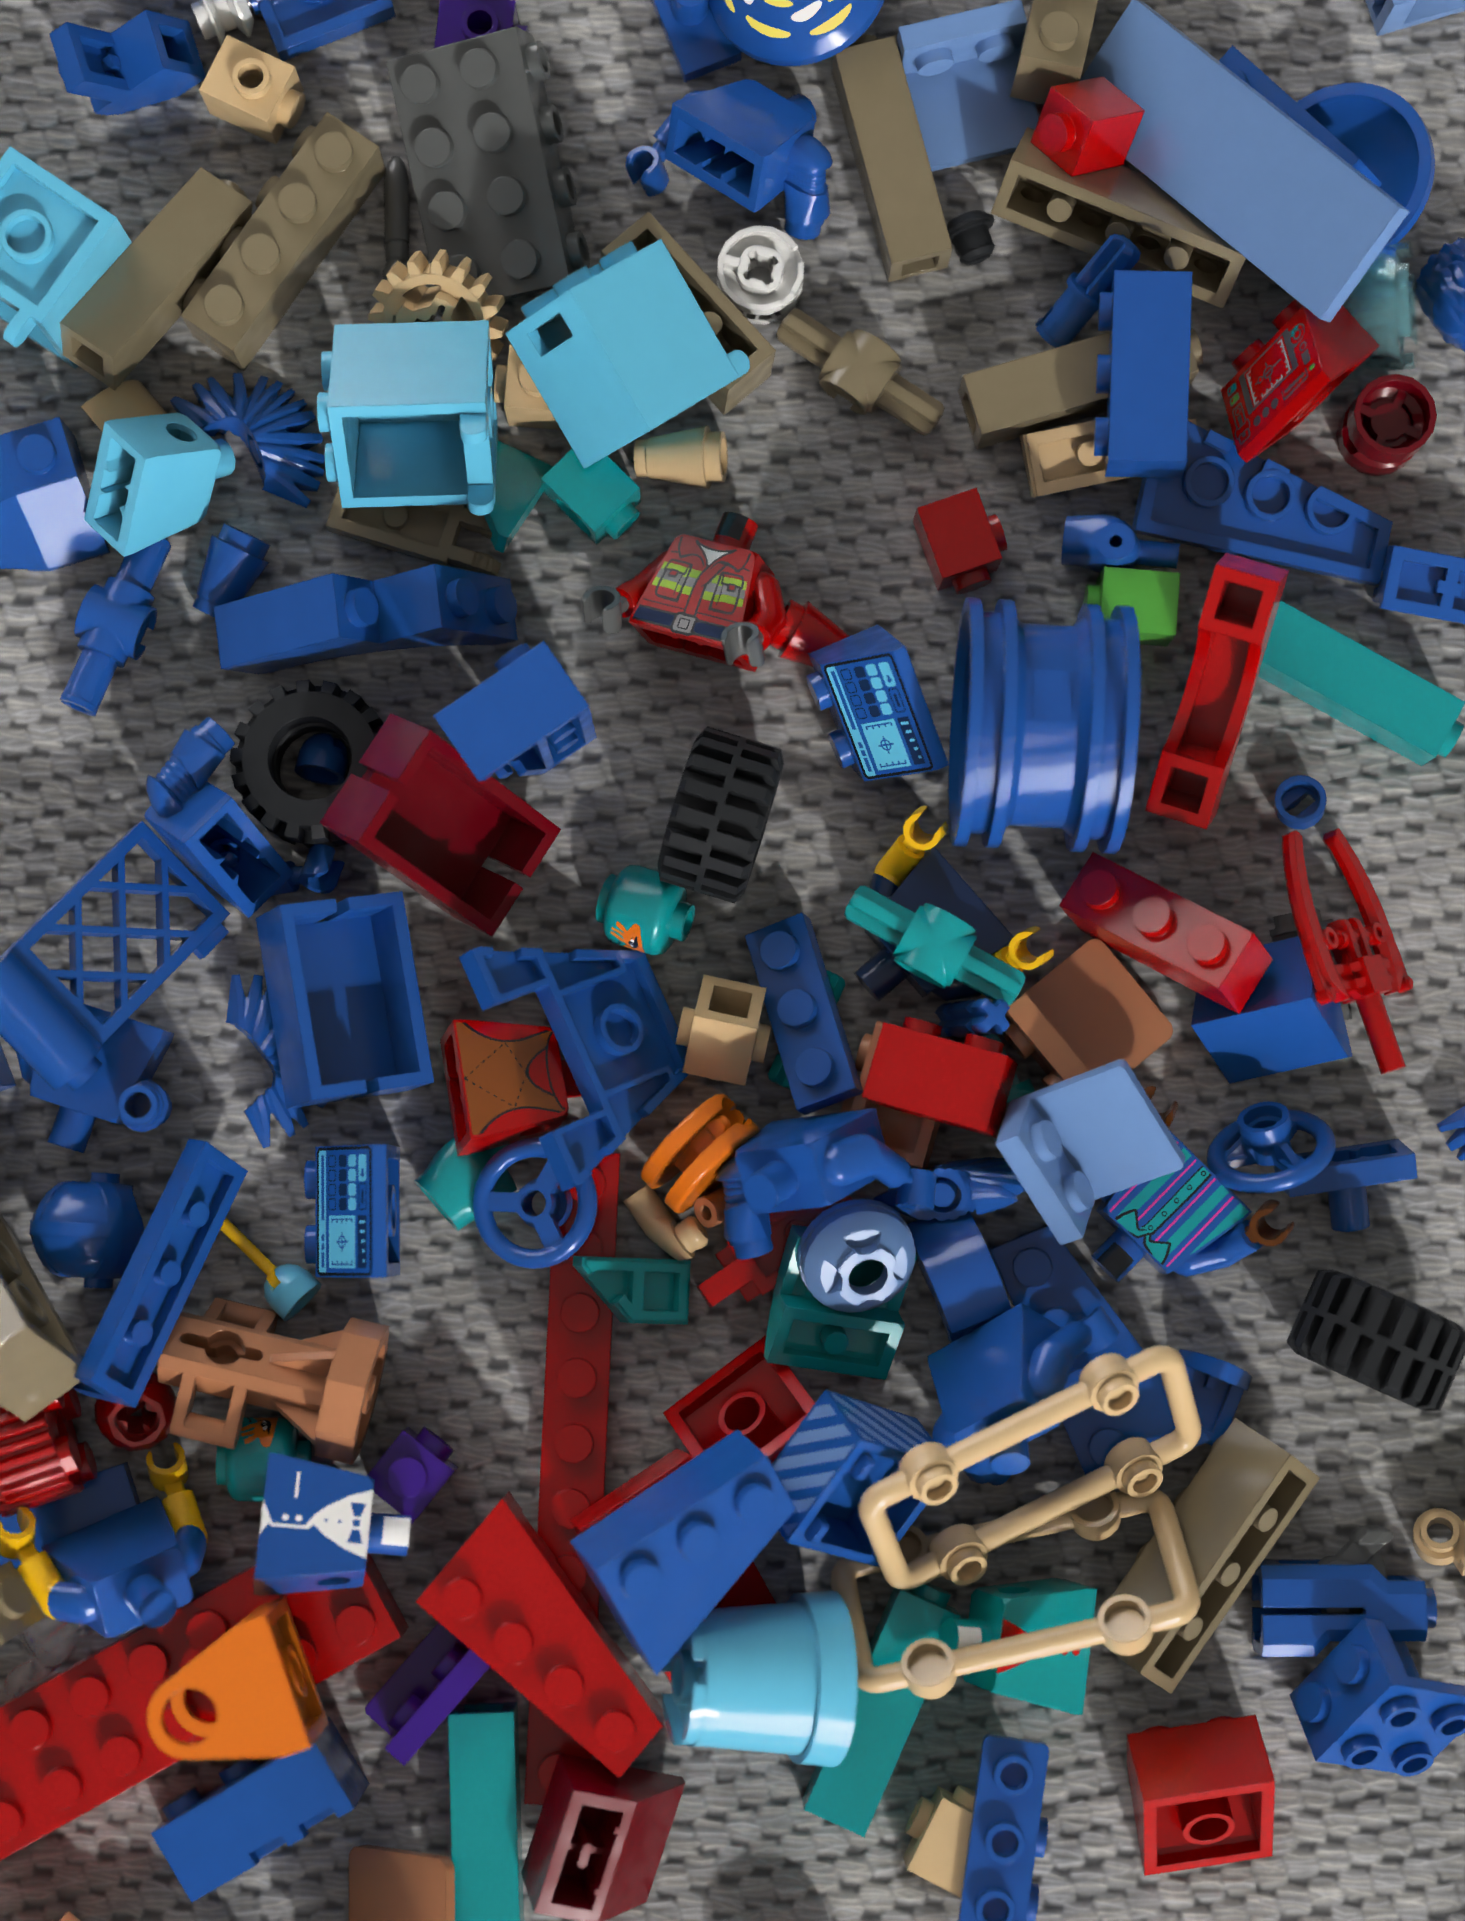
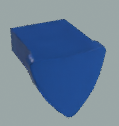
[1179,1349,1252,1446]

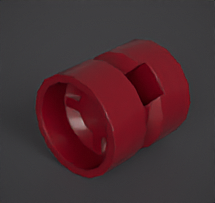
[1336,374,1437,476]

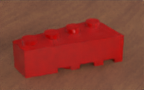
[416,1491,664,1778]

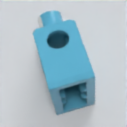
[84,412,236,557]

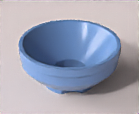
[797,1199,916,1313]

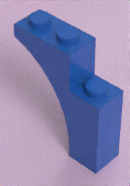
[214,564,518,674]

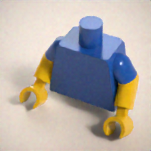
[0,1442,208,1638]

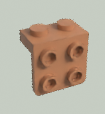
[1002,939,1173,1087]
[349,1844,455,1921]

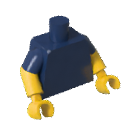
[854,805,1054,1001]

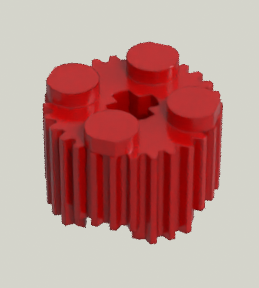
[0,1388,97,1518]

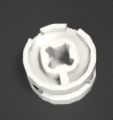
[717,225,804,324]

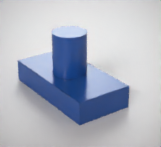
[651,0,742,82]
[1274,1139,1418,1232]

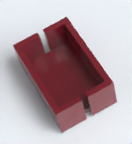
[319,713,561,937]

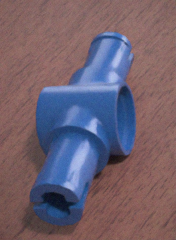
[60,539,171,716]

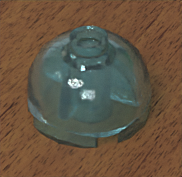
[1343,241,1417,371]

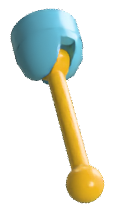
[220,1217,322,1321]

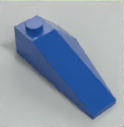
[0,417,110,571]

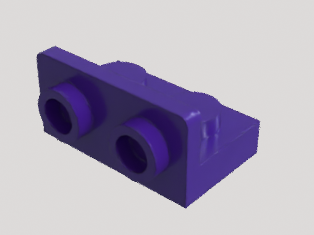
[365,1622,490,1766]

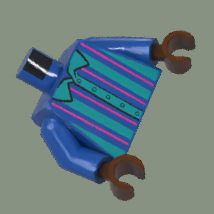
[1091,1086,1295,1283]

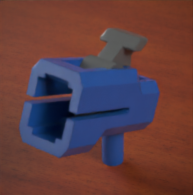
[1251,1525,1437,1678]

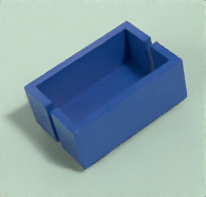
[255,891,434,1109]

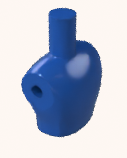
[1061,514,1180,573]

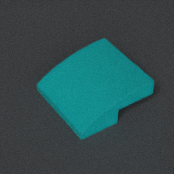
[764,1224,917,1380]

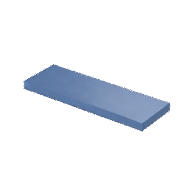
[1080,0,1410,322]

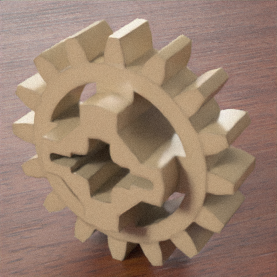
[368,249,509,361]

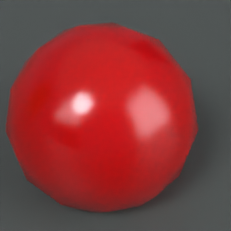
[94,1372,177,1452]

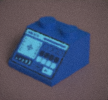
[806,625,949,782]
[304,1144,400,1278]

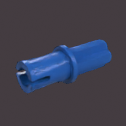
[1036,234,1141,348]

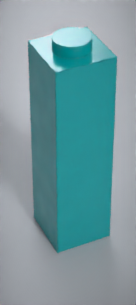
[1258,600,1465,766]
[802,1583,961,1837]
[448,1702,524,1921]

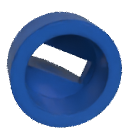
[295,733,349,785]
[1274,775,1327,830]

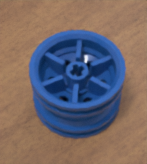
[948,597,1141,854]

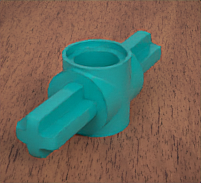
[844,885,1026,1006]

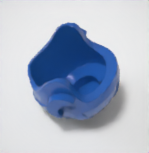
[29,1172,144,1288]

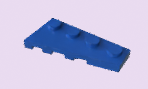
[1132,421,1393,586]
[990,1225,1211,1475]

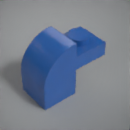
[49,10,206,115]
[907,1212,1012,1343]

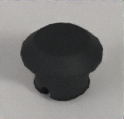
[947,210,995,265]

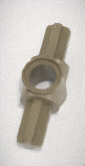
[776,309,945,436]

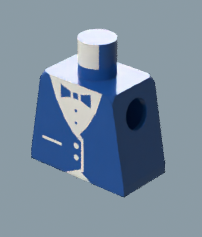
[254,1453,411,1596]

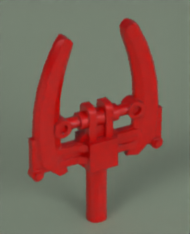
[1282,828,1413,1075]

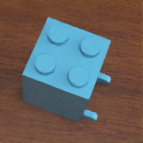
[0,146,132,369]
[505,239,750,469]
[317,320,498,516]

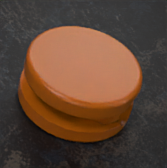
[640,1093,760,1214]

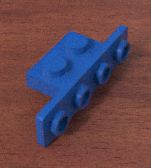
[958,1734,1049,1921]

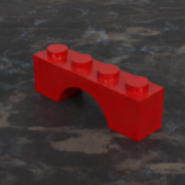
[1145,553,1289,830]

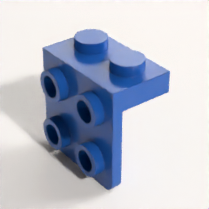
[1289,1618,1465,1776]

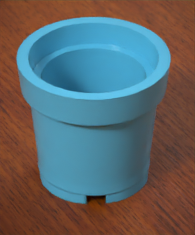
[662,1590,858,1767]

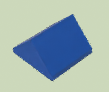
[1191,936,1353,1084]

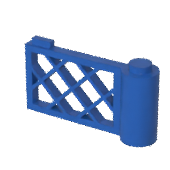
[0,821,230,1090]

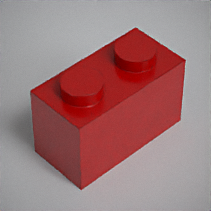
[862,1017,1018,1139]

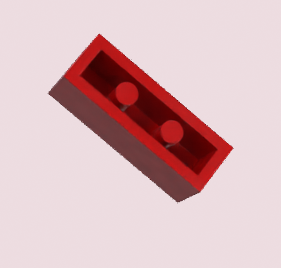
[1059,852,1273,1014]

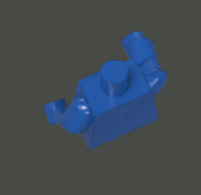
[626,79,833,240]
[144,717,345,918]
[16,1004,175,1153]
[715,1108,936,1260]
[928,1303,1119,1486]

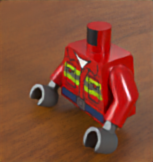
[582,512,787,672]

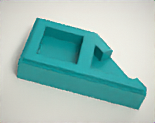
[484,440,553,553]
[573,1256,691,1325]

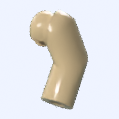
[623,1184,709,1260]

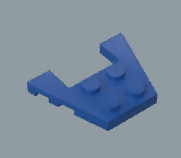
[459,946,689,1192]

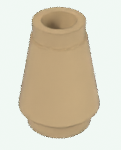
[634,425,728,489]

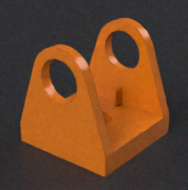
[147,1597,329,1760]

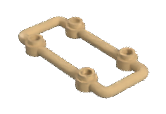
[858,1345,1201,1590]
[831,1489,1201,1700]

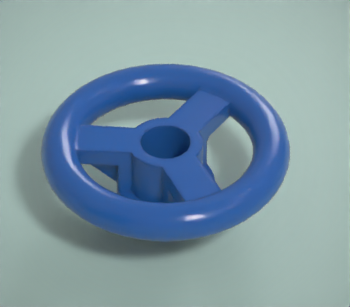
[1207,1102,1336,1194]
[473,1138,598,1269]

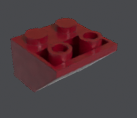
[521,1753,685,1921]

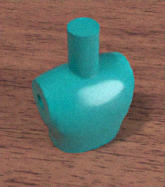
[414,1137,517,1231]

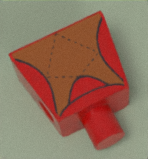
[440,1019,582,1156]

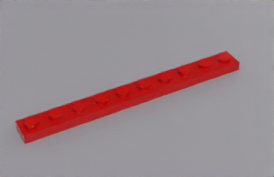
[524,1153,621,1805]

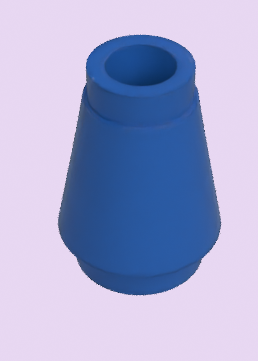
[192,523,270,618]

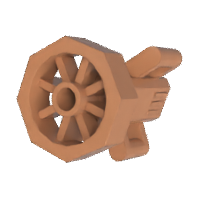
[157,1297,389,1465]

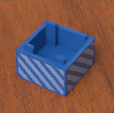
[772,1389,934,1567]

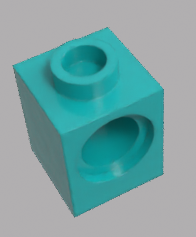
[541,449,641,545]

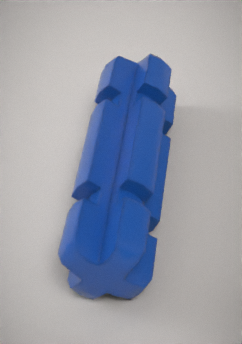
[935,998,1010,1038]

